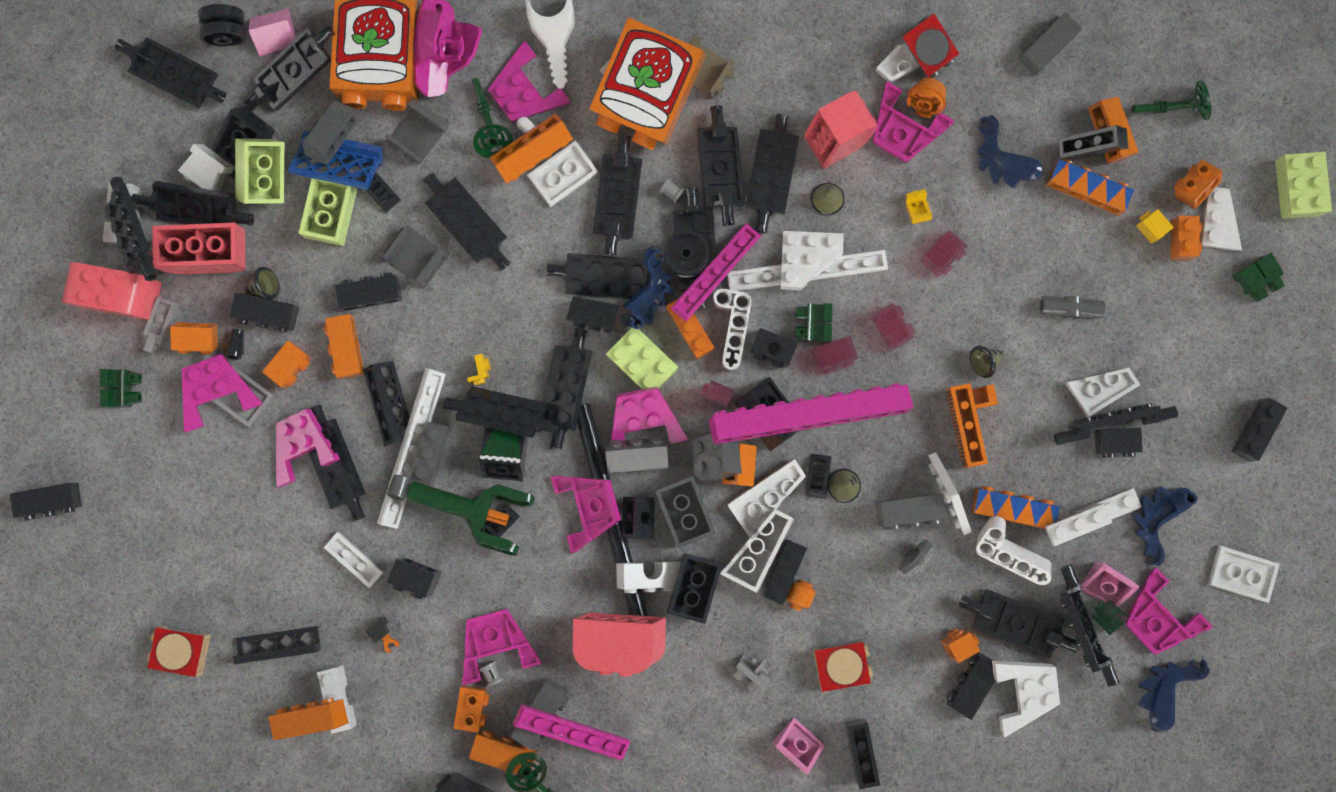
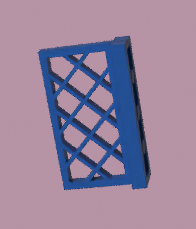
[288,130,383,190]

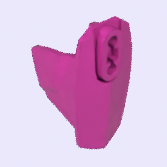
[414,0,482,97]

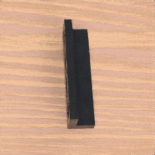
[363,361,410,447]
[233,626,321,665]

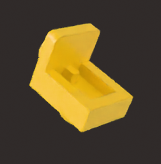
[905,189,932,224]
[467,354,491,386]

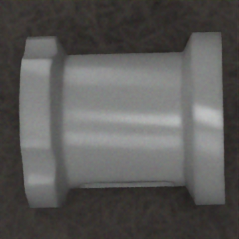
[659,178,685,204]
[479,661,504,688]

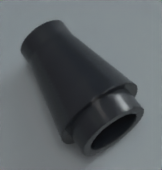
[223,329,244,360]

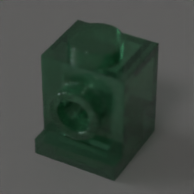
[1092,599,1129,635]

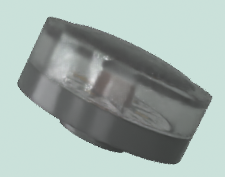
[899,539,939,581]

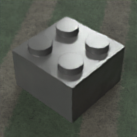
[691,434,742,482]

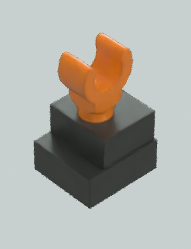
[365,616,400,653]

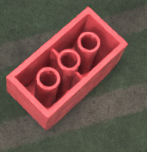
[804,91,878,169]
[152,223,246,274]
[62,262,162,320]
[573,612,666,677]

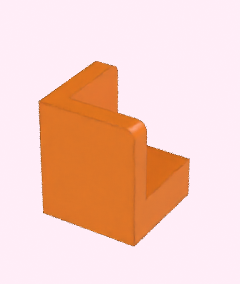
[972,384,998,409]

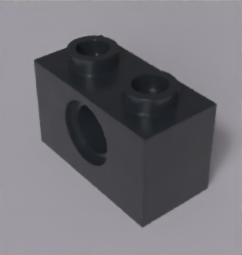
[750,328,798,369]
[622,497,655,539]

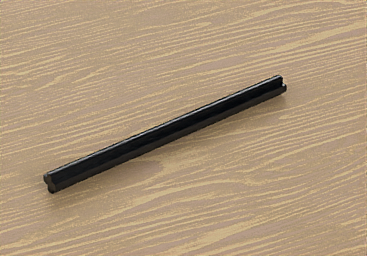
[577,404,648,616]

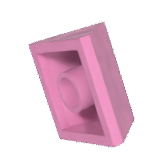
[248,9,296,56]
[1081,562,1139,611]
[773,718,825,775]

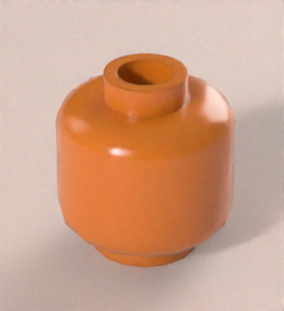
[786,579,816,611]

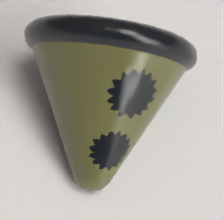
[811,183,845,216]
[245,267,280,300]
[969,345,1004,378]
[828,469,861,503]

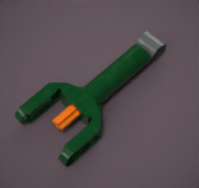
[386,474,535,556]

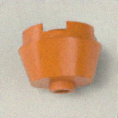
[907,78,946,118]

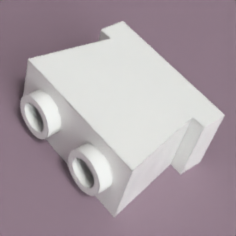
[178,144,235,191]

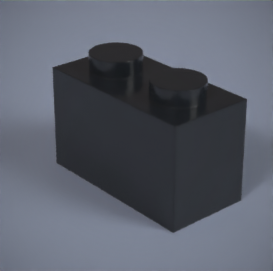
[1095,428,1143,458]

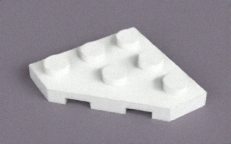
[781,231,844,290]
[928,452,972,535]

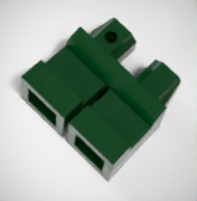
[1232,253,1285,302]
[795,303,832,344]
[100,369,142,409]

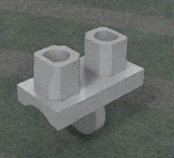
[733,655,771,694]

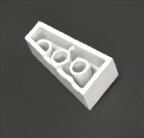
[720,509,794,593]

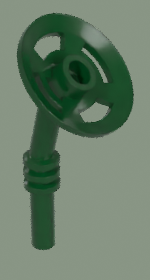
[471,78,513,159]
[1131,80,1211,120]
[506,752,555,792]

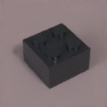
[387,557,442,599]

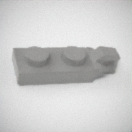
[143,297,179,354]

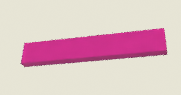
[671,223,761,322]
[513,704,631,760]

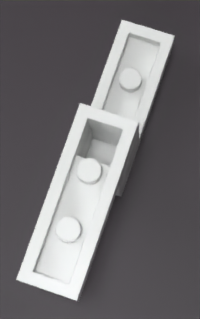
[1045,488,1142,546]

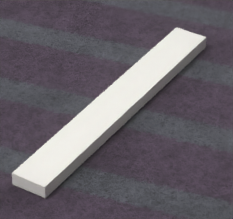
[727,250,888,291]
[377,368,446,529]

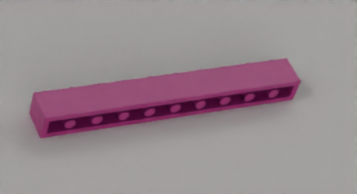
[709,383,914,445]

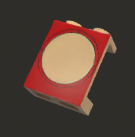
[147,625,211,677]
[813,640,873,692]

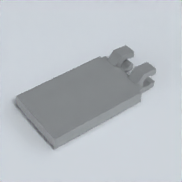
[202,354,275,428]

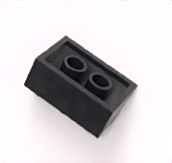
[734,377,798,452]
[666,553,722,624]

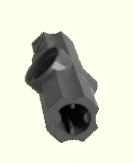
[1040,296,1105,319]

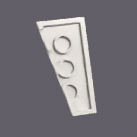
[727,458,806,538]

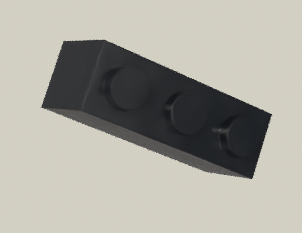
[1058,125,1129,161]
[335,272,402,311]
[230,293,299,333]
[566,296,631,336]
[1231,398,1288,462]
[10,483,82,521]
[763,539,807,605]
[946,652,996,720]
[844,718,880,789]

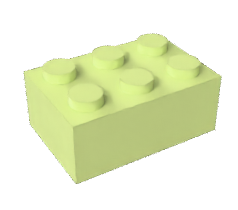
[235,139,284,204]
[1275,152,1332,219]
[299,178,357,246]
[606,328,678,389]

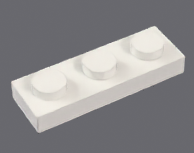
[324,532,384,588]

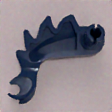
[977,115,1043,189]
[622,246,674,330]
[1132,486,1198,566]
[1138,658,1210,732]

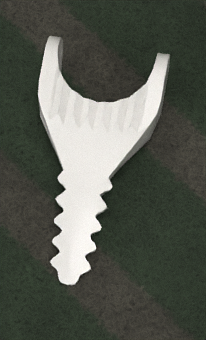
[525,0,575,89]

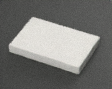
[527,140,599,207]
[1207,545,1280,603]

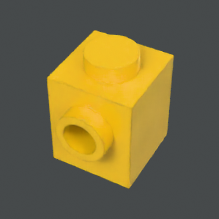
[1136,209,1174,244]

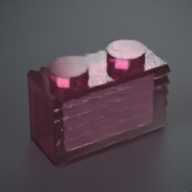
[920,229,967,277]
[871,303,915,351]
[811,336,859,375]
[700,380,734,410]

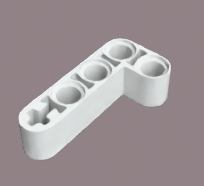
[713,289,751,372]
[976,516,1052,585]

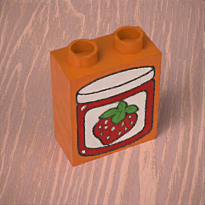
[330,0,420,111]
[589,17,706,151]

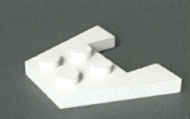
[992,660,1060,738]

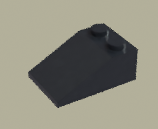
[211,106,275,179]

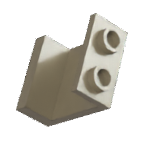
[689,35,735,99]

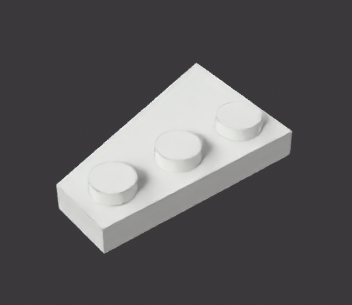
[875,44,920,83]
[1200,187,1242,252]
[1065,368,1140,417]

